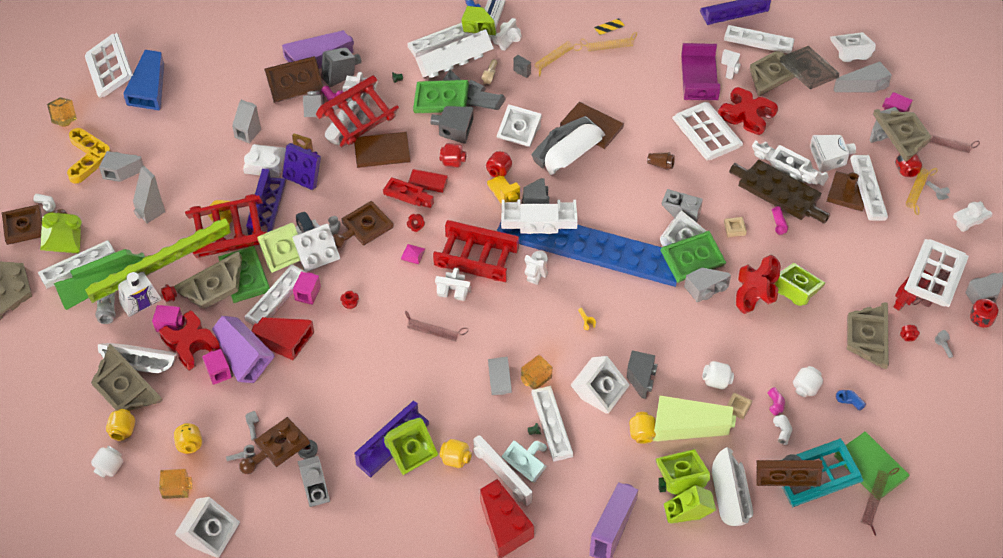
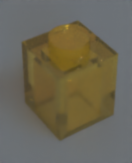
[47,97,77,127]
[521,354,553,390]
[159,469,192,499]

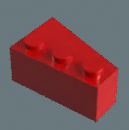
[480,479,534,558]

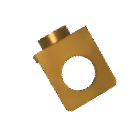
[292,133,313,152]

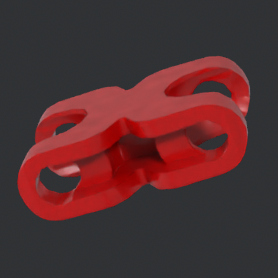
[718,87,778,135]
[736,254,781,314]
[158,310,221,371]

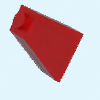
[251,317,314,361]

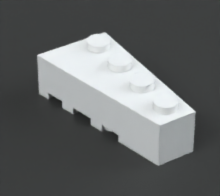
[415,29,494,78]

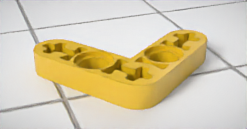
[67,128,111,184]

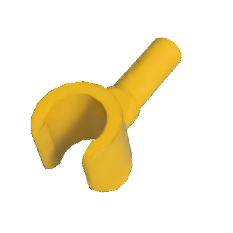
[578,308,596,330]

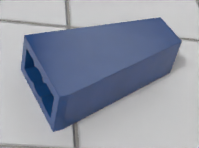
[123,50,164,111]

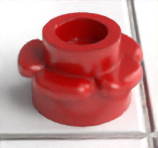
[407,214,425,232]
[161,284,177,302]
[340,291,359,309]
[900,325,920,342]

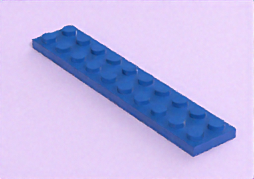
[497,222,677,287]

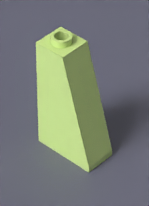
[653,396,736,441]

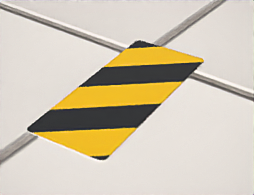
[594,18,625,35]

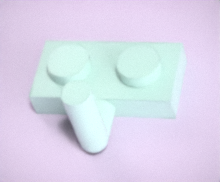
[501,440,547,483]

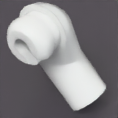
[33,194,56,212]
[773,415,793,445]

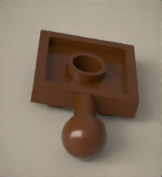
[332,200,394,249]
[1,204,67,245]
[239,417,310,475]

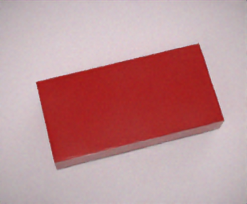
[408,169,448,193]

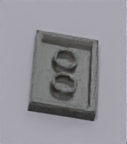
[780,46,839,89]

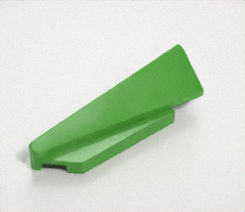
[54,249,145,310]

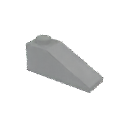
[834,61,892,92]
[133,166,165,223]

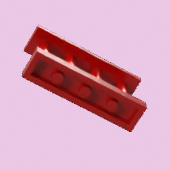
[316,75,399,148]
[185,194,267,258]
[433,220,519,283]

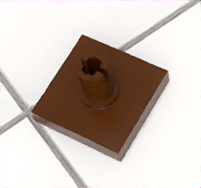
[826,171,864,212]

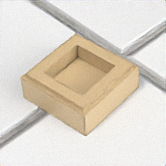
[724,217,747,237]
[727,393,752,419]

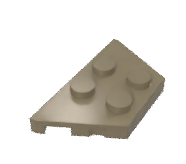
[750,51,811,96]
[873,109,931,162]
[174,251,242,309]
[0,261,32,320]
[847,302,889,369]
[91,343,162,411]

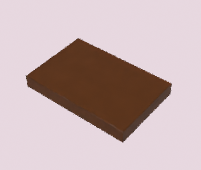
[264,56,324,103]
[560,101,624,149]
[354,132,411,168]
[756,460,823,487]

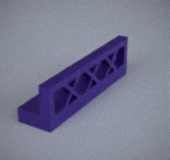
[700,0,771,25]
[246,168,286,235]
[354,400,429,478]

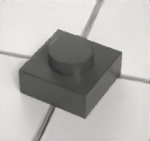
[513,55,531,78]

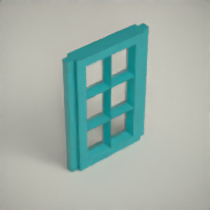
[781,438,863,508]

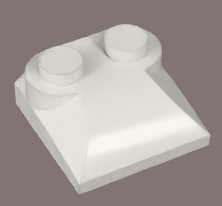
[830,32,876,62]
[496,104,542,147]
[243,144,286,178]
[660,210,706,247]

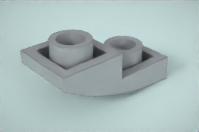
[488,357,512,395]

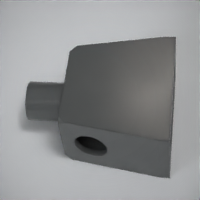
[321,48,362,87]
[430,106,474,144]

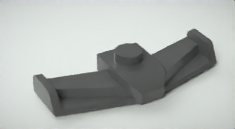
[442,69,506,110]
[531,116,597,169]

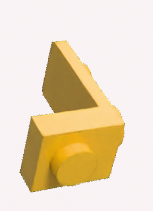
[487,176,520,204]

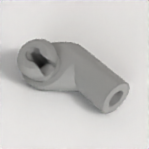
[328,216,341,235]

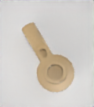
[481,59,498,85]

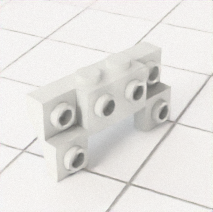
[752,140,829,186]
[501,200,578,234]

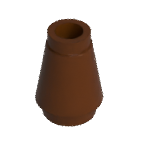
[647,152,675,170]

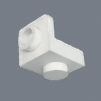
[721,49,741,79]

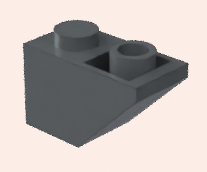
[522,178,549,204]
[627,350,658,399]

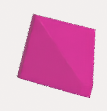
[401,244,425,264]

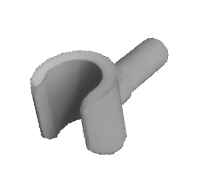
[926,181,950,200]
[935,330,953,358]
[245,411,259,441]
[226,445,255,461]

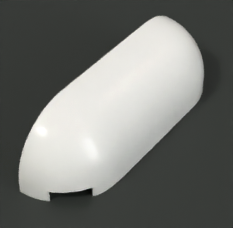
[325,93,371,145]
[545,124,605,175]
[98,343,177,373]
[712,447,753,526]

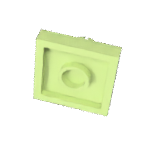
[257,223,301,273]

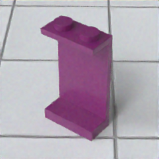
[681,43,720,101]

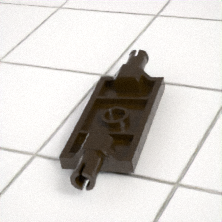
[729,159,830,224]

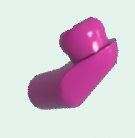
[322,86,344,101]
[772,207,788,235]
[767,387,786,416]

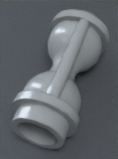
[95,292,116,324]

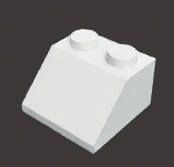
[571,356,630,413]
[175,497,240,558]

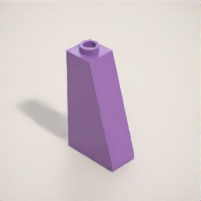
[282,30,354,69]
[212,316,275,383]
[589,482,638,558]

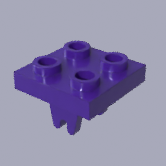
[282,143,321,190]

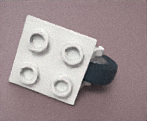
[292,212,340,272]

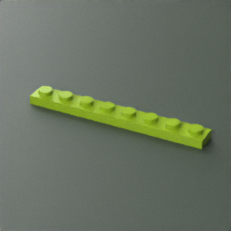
[85,218,231,303]

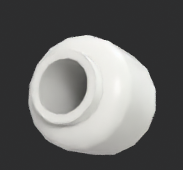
[702,361,734,389]
[793,366,823,397]
[91,446,123,478]

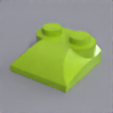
[40,213,82,254]
[775,263,825,306]
[384,418,438,475]
[656,449,710,495]

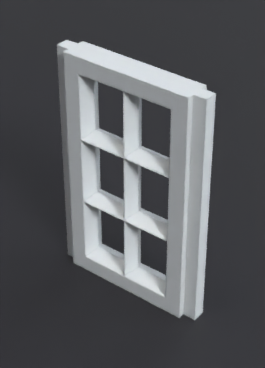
[85,33,133,98]
[672,102,743,161]
[904,239,969,307]

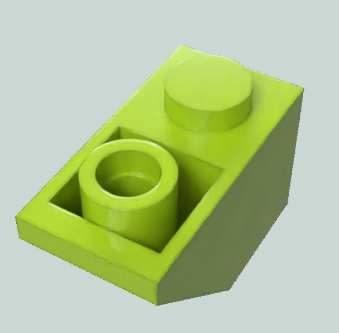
[461,6,496,36]
[664,485,716,523]

